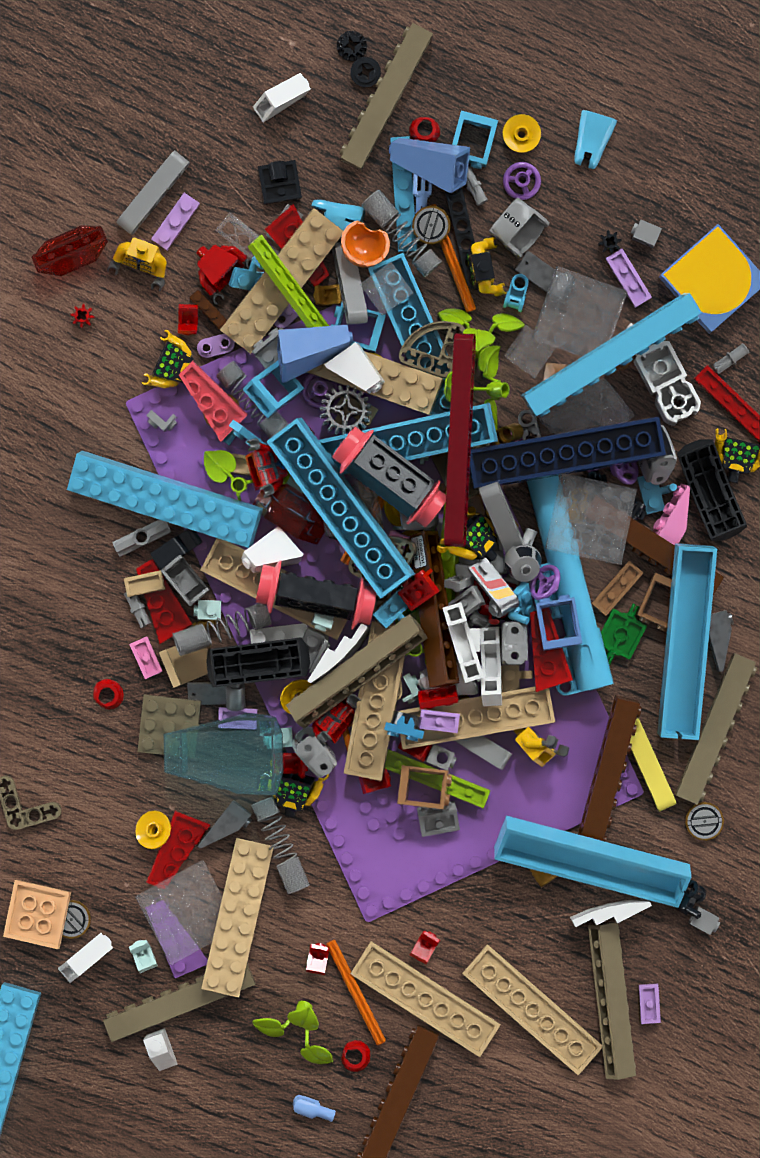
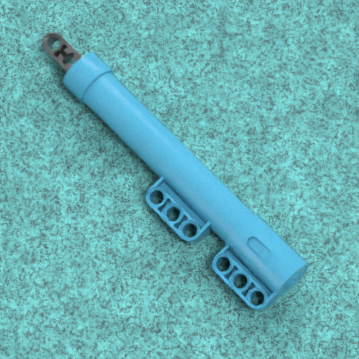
[518,410,614,696]

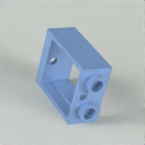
[535,595,582,651]

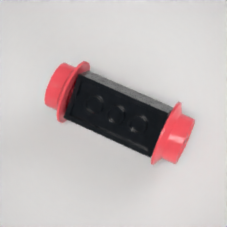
[332,426,446,528]
[255,560,377,630]

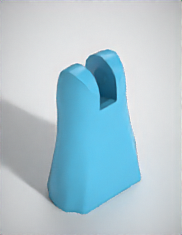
[574,110,617,169]
[311,200,366,237]

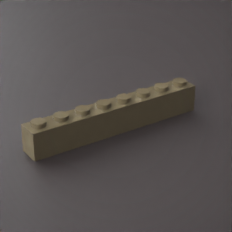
[339,23,433,171]
[286,614,427,729]
[674,653,757,805]
[588,922,636,1080]
[103,962,256,1042]

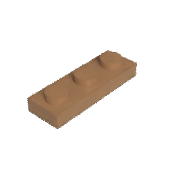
[591,560,643,616]

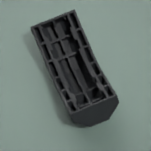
[677,439,747,541]
[206,637,310,687]

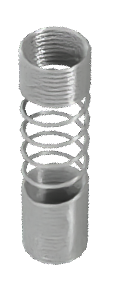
[362,190,442,277]
[216,361,289,438]
[173,603,271,656]
[251,796,310,894]

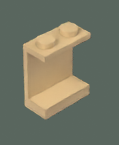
[159,645,211,688]

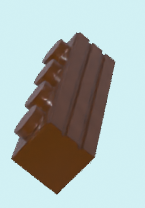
[189,290,227,333]

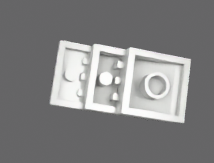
[308,623,370,684]
[570,899,652,927]

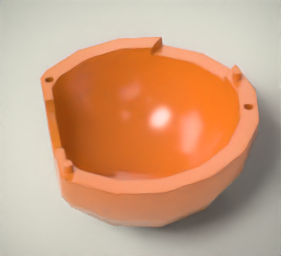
[341,221,390,267]

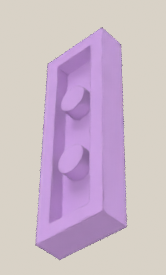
[151,192,200,251]
[606,249,652,308]

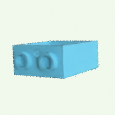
[452,111,498,169]
[331,302,386,353]
[243,361,304,418]

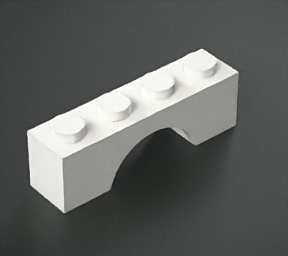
[442,602,484,683]
[480,627,502,706]

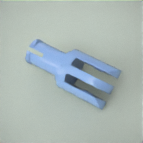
[412,174,432,214]
[293,1095,336,1122]

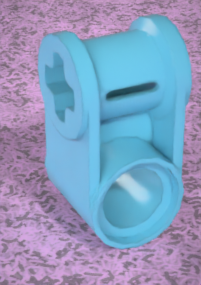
[503,274,529,312]

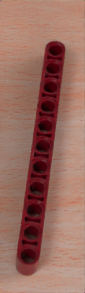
[444,333,476,547]

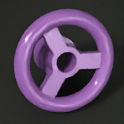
[503,162,541,200]
[301,374,339,409]
[610,462,638,485]
[529,565,560,600]

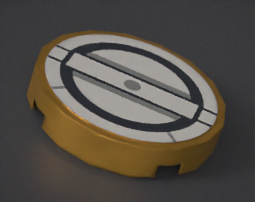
[412,205,451,244]
[685,802,724,841]
[62,900,91,939]

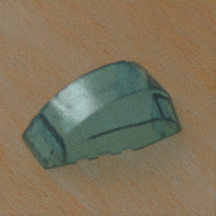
[164,713,283,795]

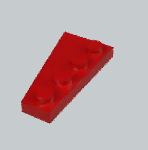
[264,204,329,287]
[136,559,192,644]
[530,608,573,692]
[146,811,211,890]

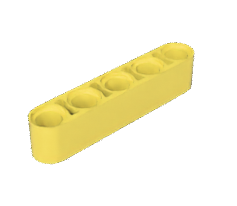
[630,718,677,812]

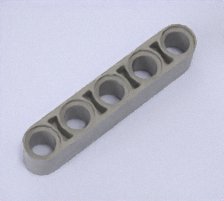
[116,150,190,235]
[332,243,368,325]
[479,481,525,553]
[454,735,512,770]

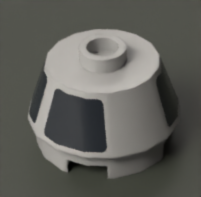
[504,544,542,582]

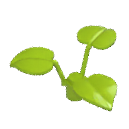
[437,309,525,358]
[444,346,510,430]
[204,450,290,501]
[252,1001,333,1064]

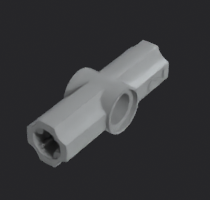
[112,520,171,557]

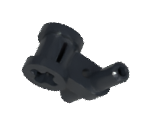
[675,880,706,919]

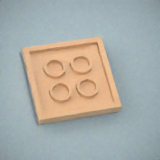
[3,880,71,949]

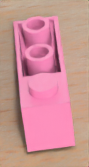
[653,483,690,545]

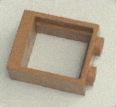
[636,573,672,632]
[397,765,452,810]

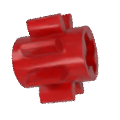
[70,304,95,329]

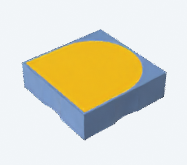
[659,224,760,334]

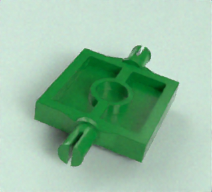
[601,603,647,665]

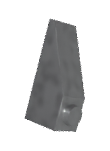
[709,610,733,672]
[197,800,252,849]

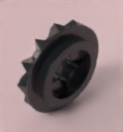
[337,31,367,61]
[350,57,381,88]

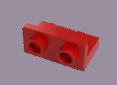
[398,568,440,611]
[418,685,459,709]

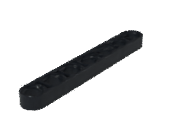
[444,187,479,290]

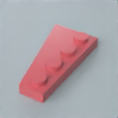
[179,361,248,442]

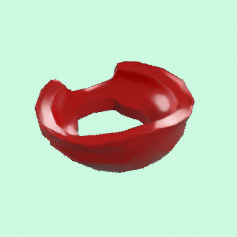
[409,117,440,142]
[93,679,124,710]
[341,1040,371,1072]

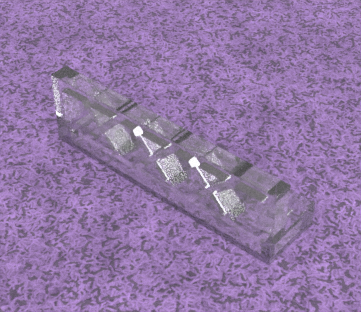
[216,212,279,259]

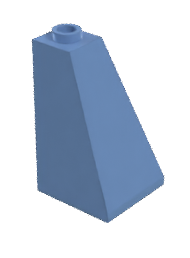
[389,138,470,193]
[277,325,353,383]

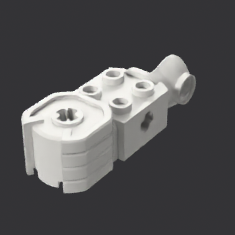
[626,323,701,426]

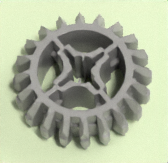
[320,385,372,435]

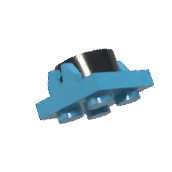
[384,711,424,742]

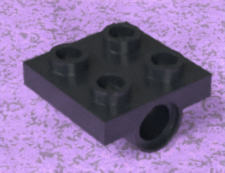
[258,160,302,205]

